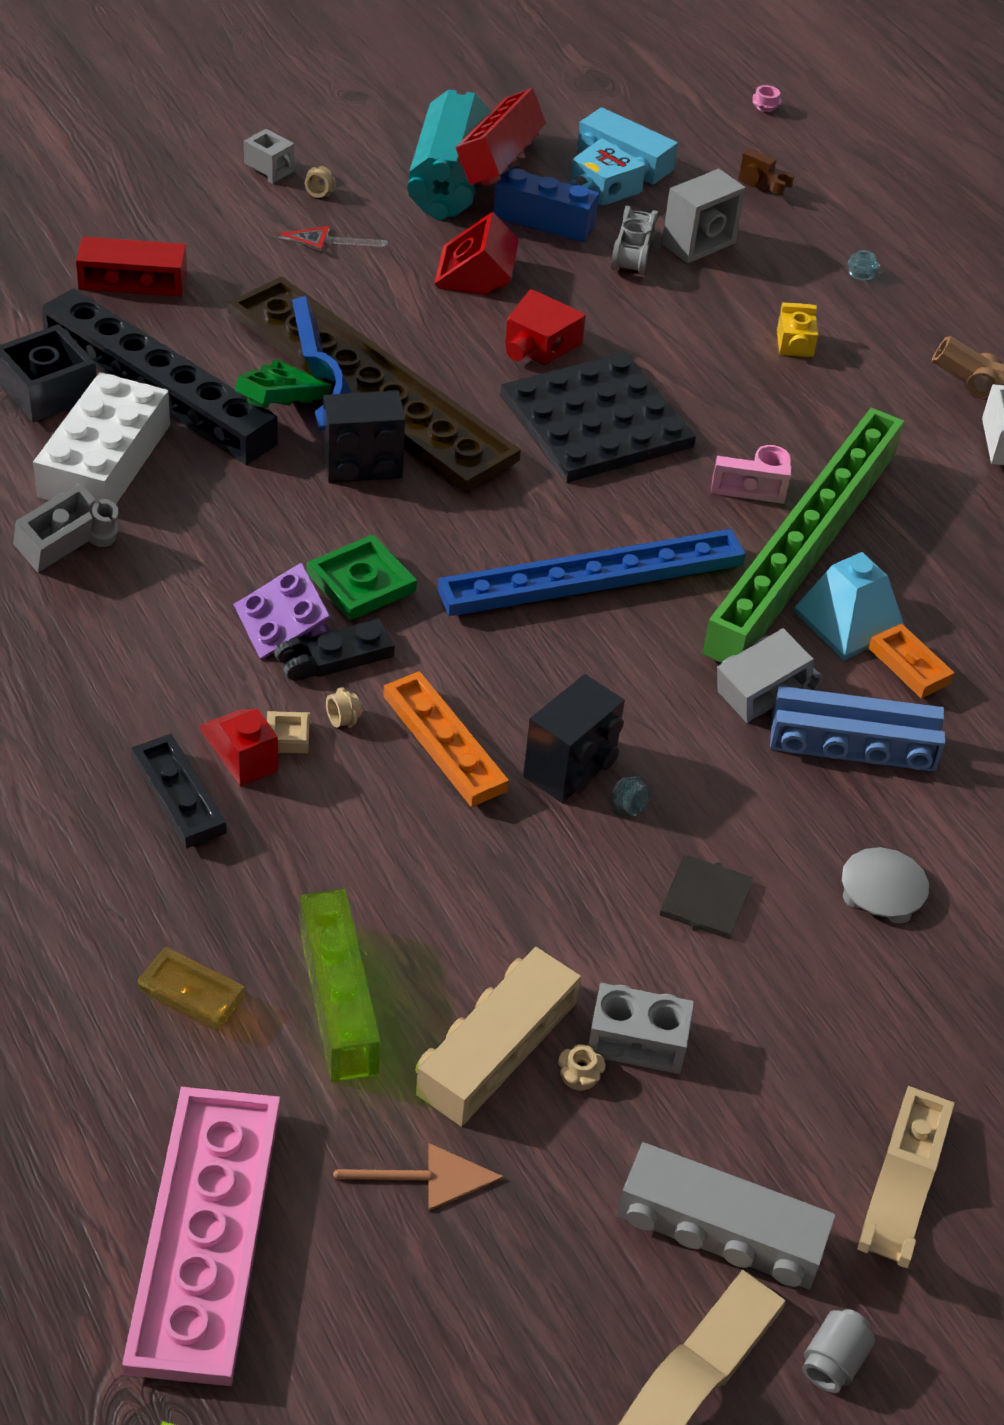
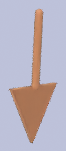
[333,1143,504,1212]

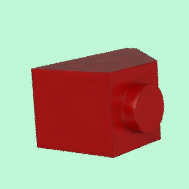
[200,708,278,786]

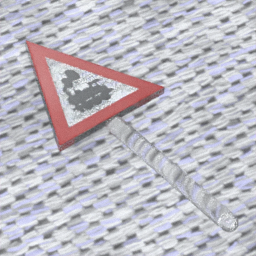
[277,226,389,251]

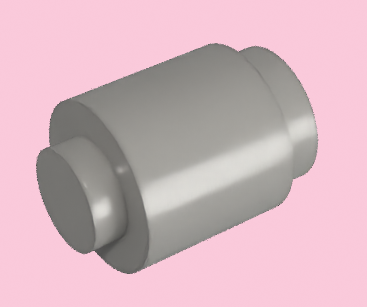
[802,1309,875,1393]

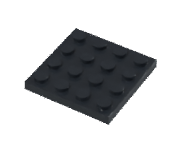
[500,352,696,483]

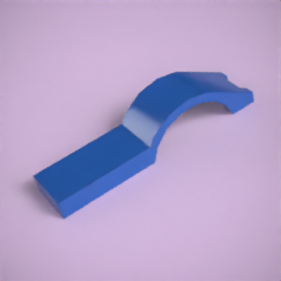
[292,296,352,431]

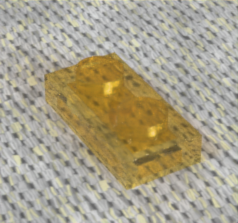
[138,946,245,1031]

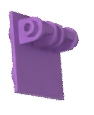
[233,563,331,660]

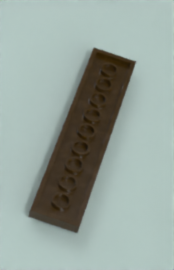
[228,276,521,492]

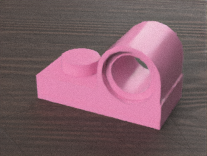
[711,445,791,504]

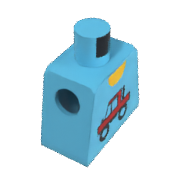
[567,138,646,205]

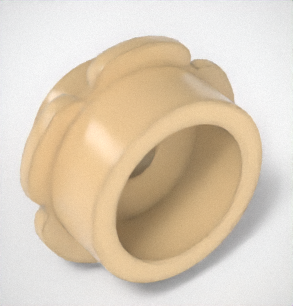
[305,166,336,198]
[326,688,362,728]
[558,1044,605,1091]

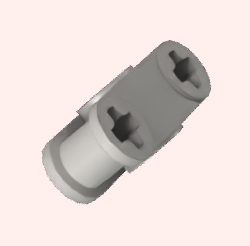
[611,206,658,275]

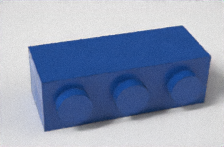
[494,168,599,243]

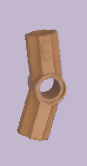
[932,336,1004,399]

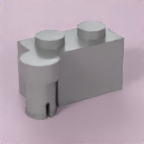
[13,482,118,573]
[717,628,823,723]

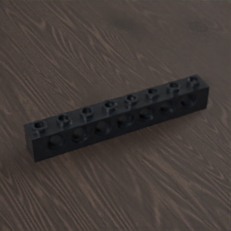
[41,288,278,465]

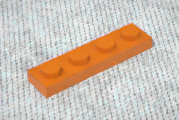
[383,671,509,808]

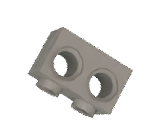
[588,982,694,1074]

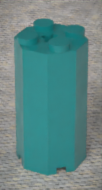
[407,89,491,220]

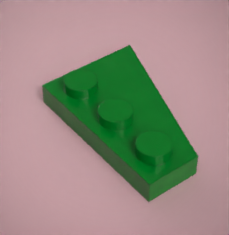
[234,359,332,408]

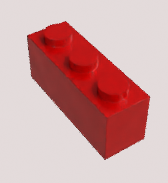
[76,236,187,297]

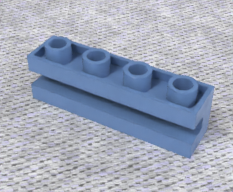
[770,686,945,772]

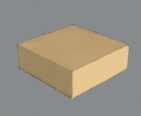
[267,711,310,754]

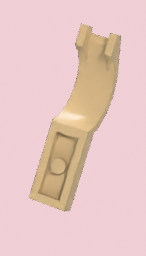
[857,1086,955,1268]
[619,1270,786,1425]

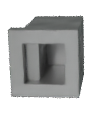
[244,129,294,184]

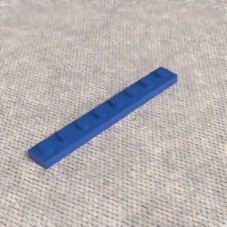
[437,529,746,616]

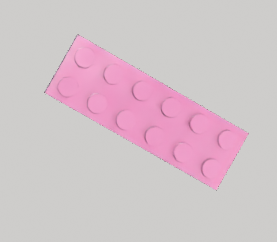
[122,1087,280,1386]

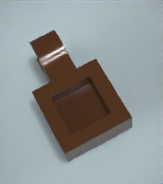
[739,148,794,195]

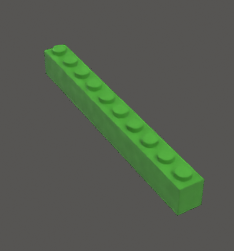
[702,407,904,663]

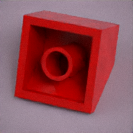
[434,212,519,295]

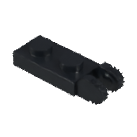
[274,618,395,681]

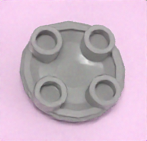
[841,847,929,924]

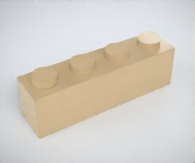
[415,946,581,1127]

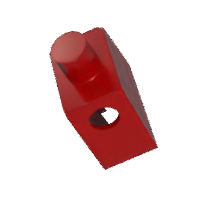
[505,289,586,364]

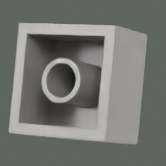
[662,169,746,264]

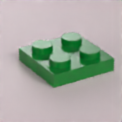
[307,534,417,621]

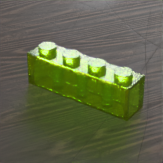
[300,888,380,1082]

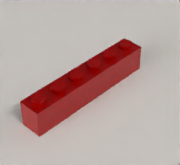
[455,88,546,186]

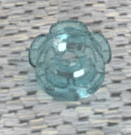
[847,250,880,280]
[612,776,651,816]

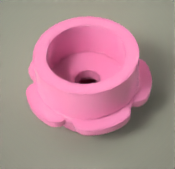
[752,85,782,112]

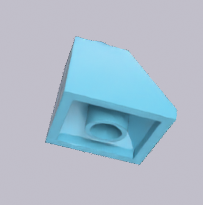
[794,552,904,661]

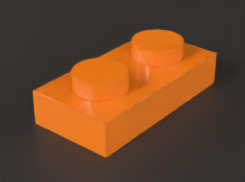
[869,623,955,698]

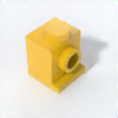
[777,302,818,358]

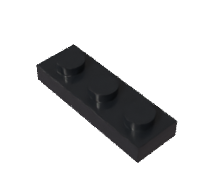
[131,733,227,849]

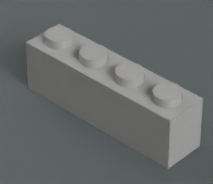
[617,1142,836,1290]

